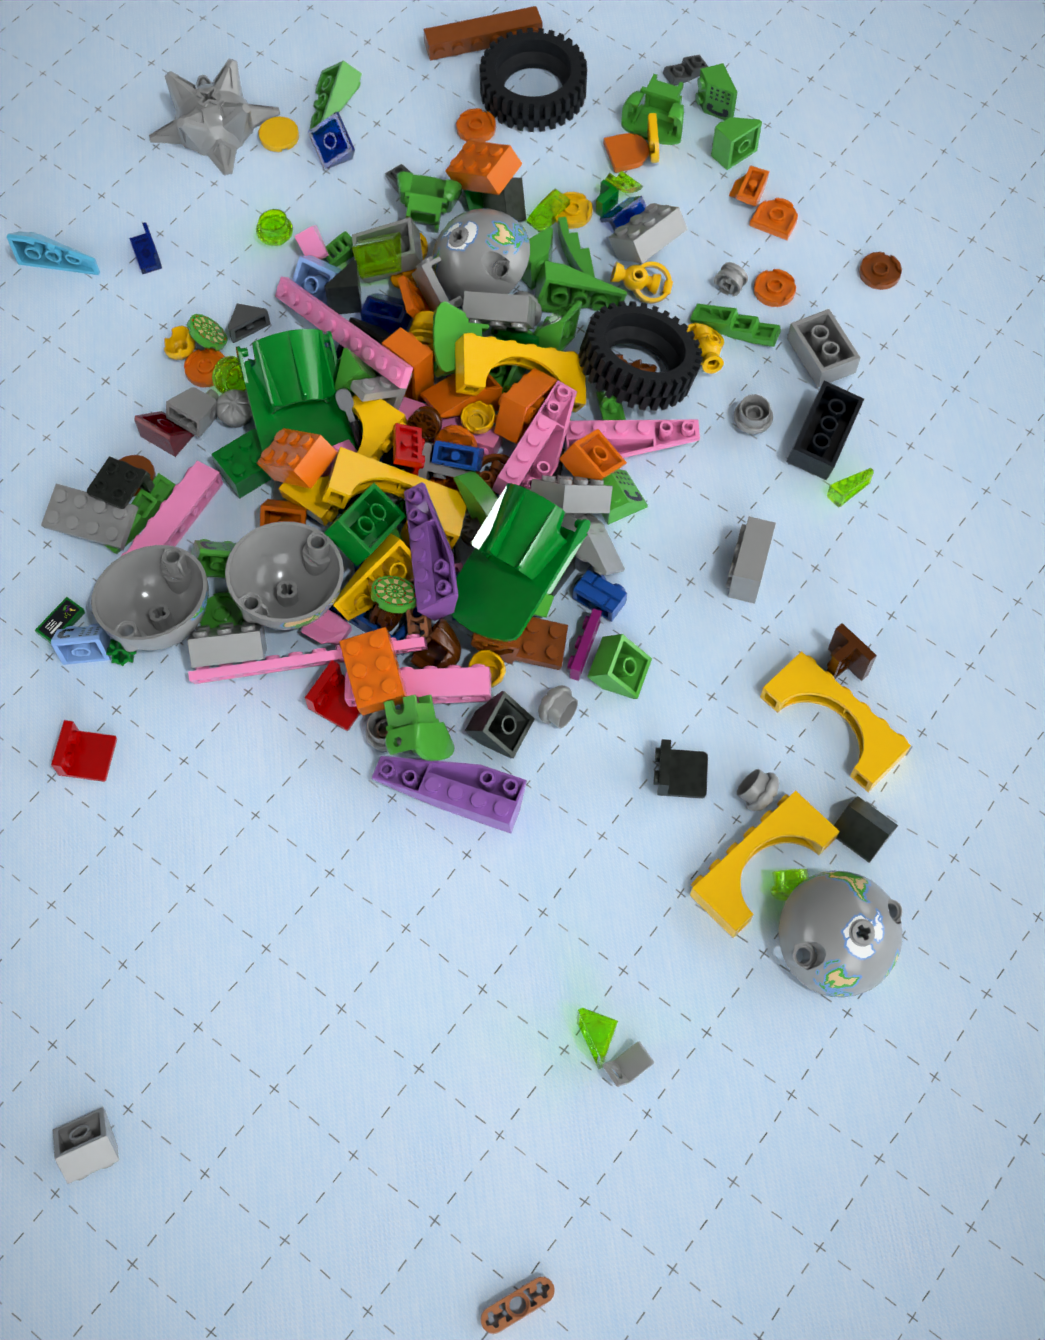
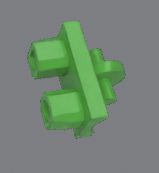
[596,391,626,420]

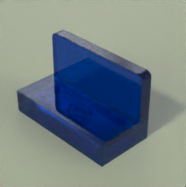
[600,196,647,232]
[129,222,162,275]

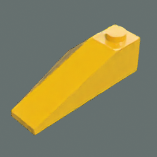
[333,533,414,621]

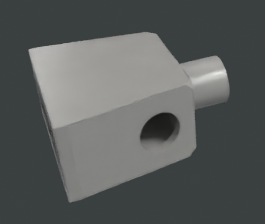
[166,387,219,437]

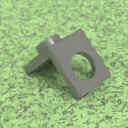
[602,1041,654,1087]

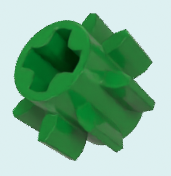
[106,639,137,666]

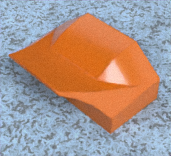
[729,165,770,207]

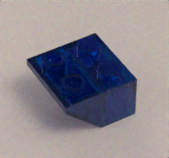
[360,293,412,334]

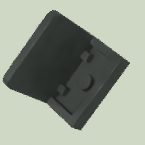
[87,456,155,509]
[653,739,708,799]

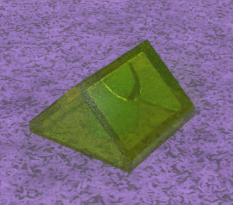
[352,232,401,279]
[576,1008,618,1069]

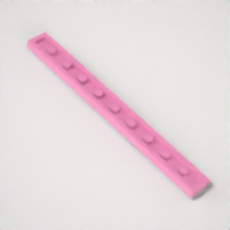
[275,277,413,388]
[188,634,428,684]

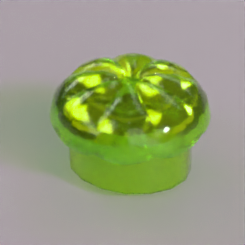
[256,209,293,246]
[212,356,246,394]
[770,869,809,901]

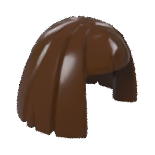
[409,618,461,669]

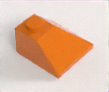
[559,429,627,480]
[260,499,307,526]

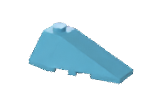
[7,231,100,275]

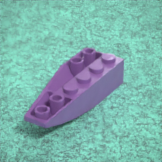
[404,482,458,621]
[372,756,527,834]

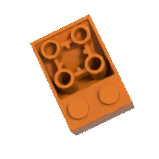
[420,373,503,418]

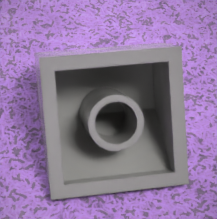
[53,1107,119,1184]

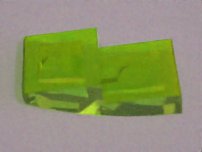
[605,171,643,193]
[527,188,570,232]

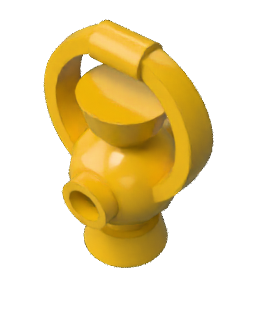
[610,261,673,304]
[687,323,724,374]

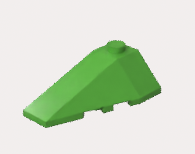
[309,61,362,137]
[535,261,627,313]

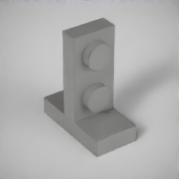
[350,373,412,410]
[418,442,472,480]

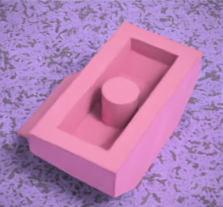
[301,610,352,646]

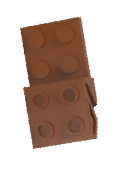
[471,617,568,670]

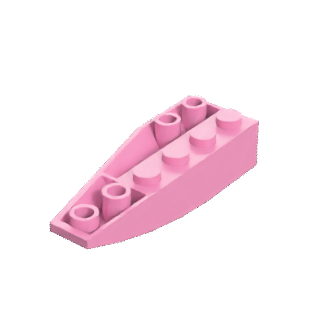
[492,381,577,495]
[564,419,700,458]

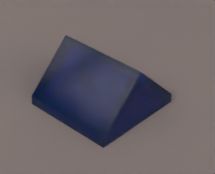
[308,112,355,169]

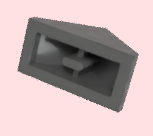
[228,303,271,343]

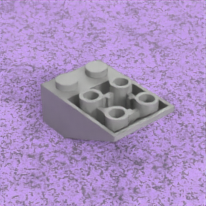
[561,513,625,575]

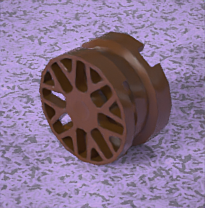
[407,406,442,442]
[370,603,403,632]

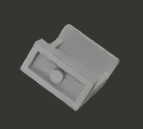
[412,256,463,312]

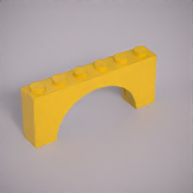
[455,333,586,412]
[279,394,407,526]
[322,447,466,549]
[760,651,911,792]
[690,791,840,938]

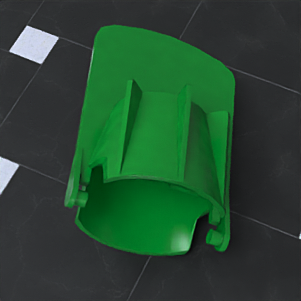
[236,329,359,452]
[451,483,590,642]

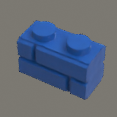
[432,440,484,471]
[573,570,627,622]

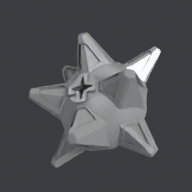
[149,59,280,176]

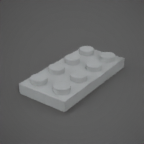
[41,484,138,550]

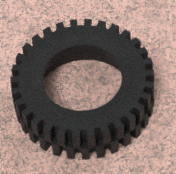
[479,28,587,132]
[579,301,702,411]

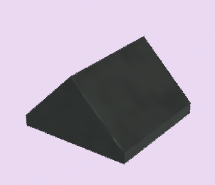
[482,177,526,221]
[325,259,362,314]
[834,796,898,863]

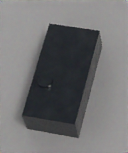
[786,380,864,480]

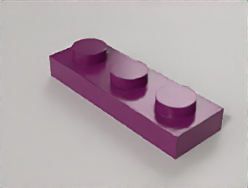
[567,608,602,681]

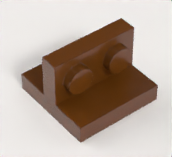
[826,623,877,681]

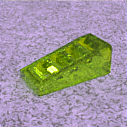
[827,468,874,508]

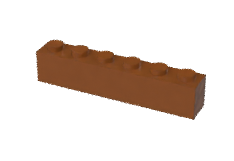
[423,6,543,61]

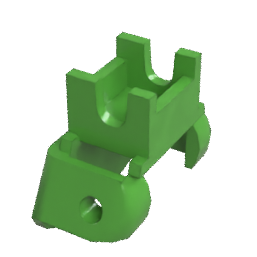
[621,74,684,145]
[397,171,462,233]
[433,301,489,377]
[384,695,454,761]

